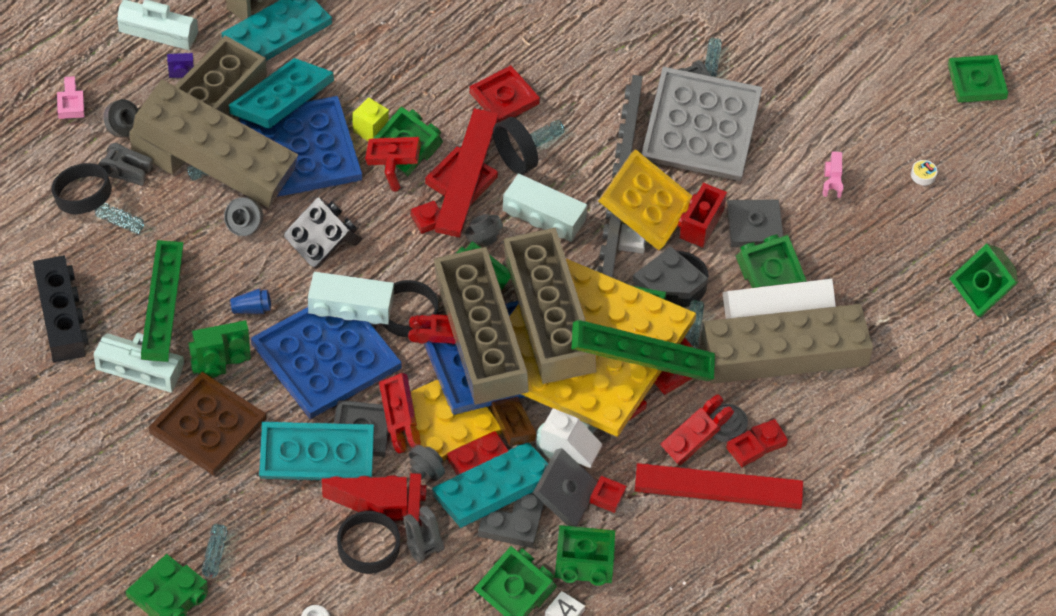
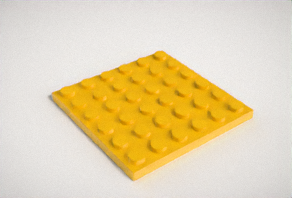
[509,258,696,437]

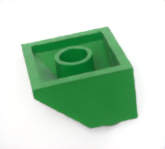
[949,243,1018,318]

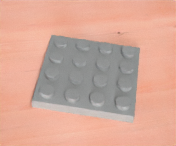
[642,67,762,181]

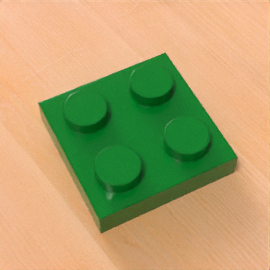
[947,55,1008,103]

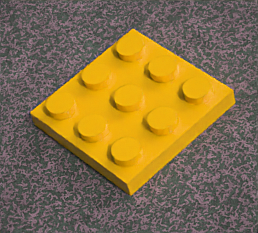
[598,149,692,251]
[411,379,502,461]

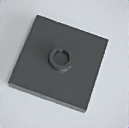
[726,199,783,247]
[533,448,598,527]

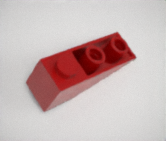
[322,475,407,521]

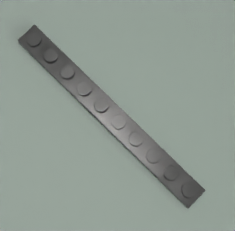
[597,75,643,278]

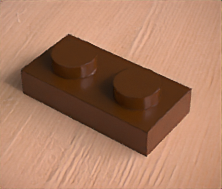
[490,397,536,446]

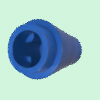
[230,288,271,314]

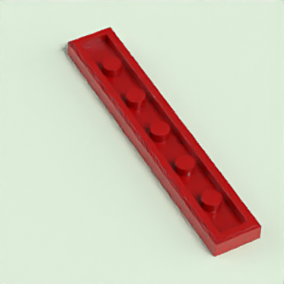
[435,108,499,238]
[634,463,803,509]

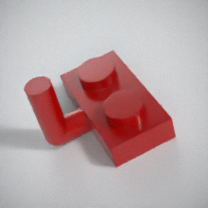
[365,137,421,192]

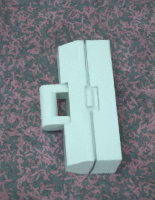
[117,0,198,50]
[94,333,184,393]

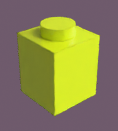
[353,97,389,141]

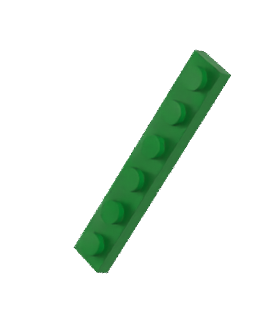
[141,240,184,362]
[571,320,715,381]

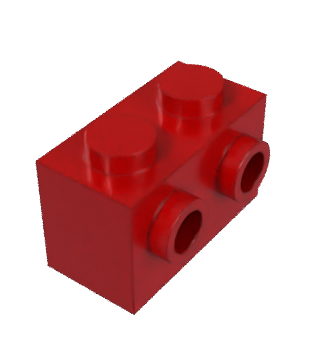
[678,182,727,248]

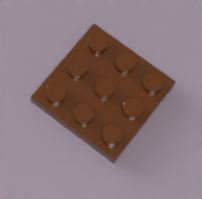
[149,372,267,476]

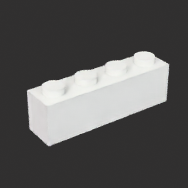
[722,279,836,319]

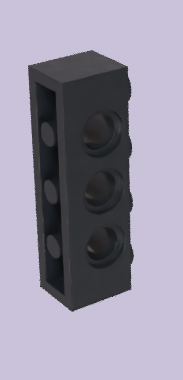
[33,255,89,363]

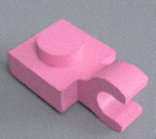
[57,76,85,119]
[822,151,843,198]

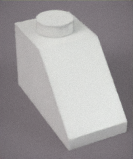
[540,408,602,468]

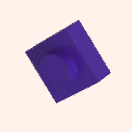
[167,53,194,78]

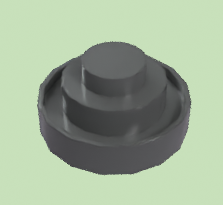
[104,99,139,138]
[224,197,263,236]
[465,214,503,246]
[709,403,748,442]
[408,445,445,481]

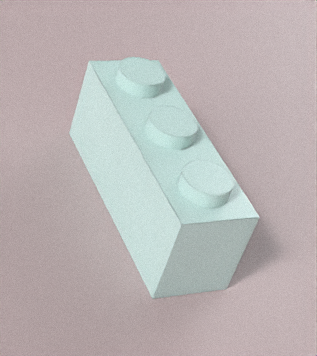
[503,173,587,242]
[308,272,394,324]

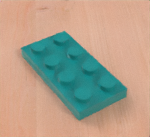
[221,0,332,61]
[229,58,334,128]
[259,422,374,480]
[432,442,548,528]

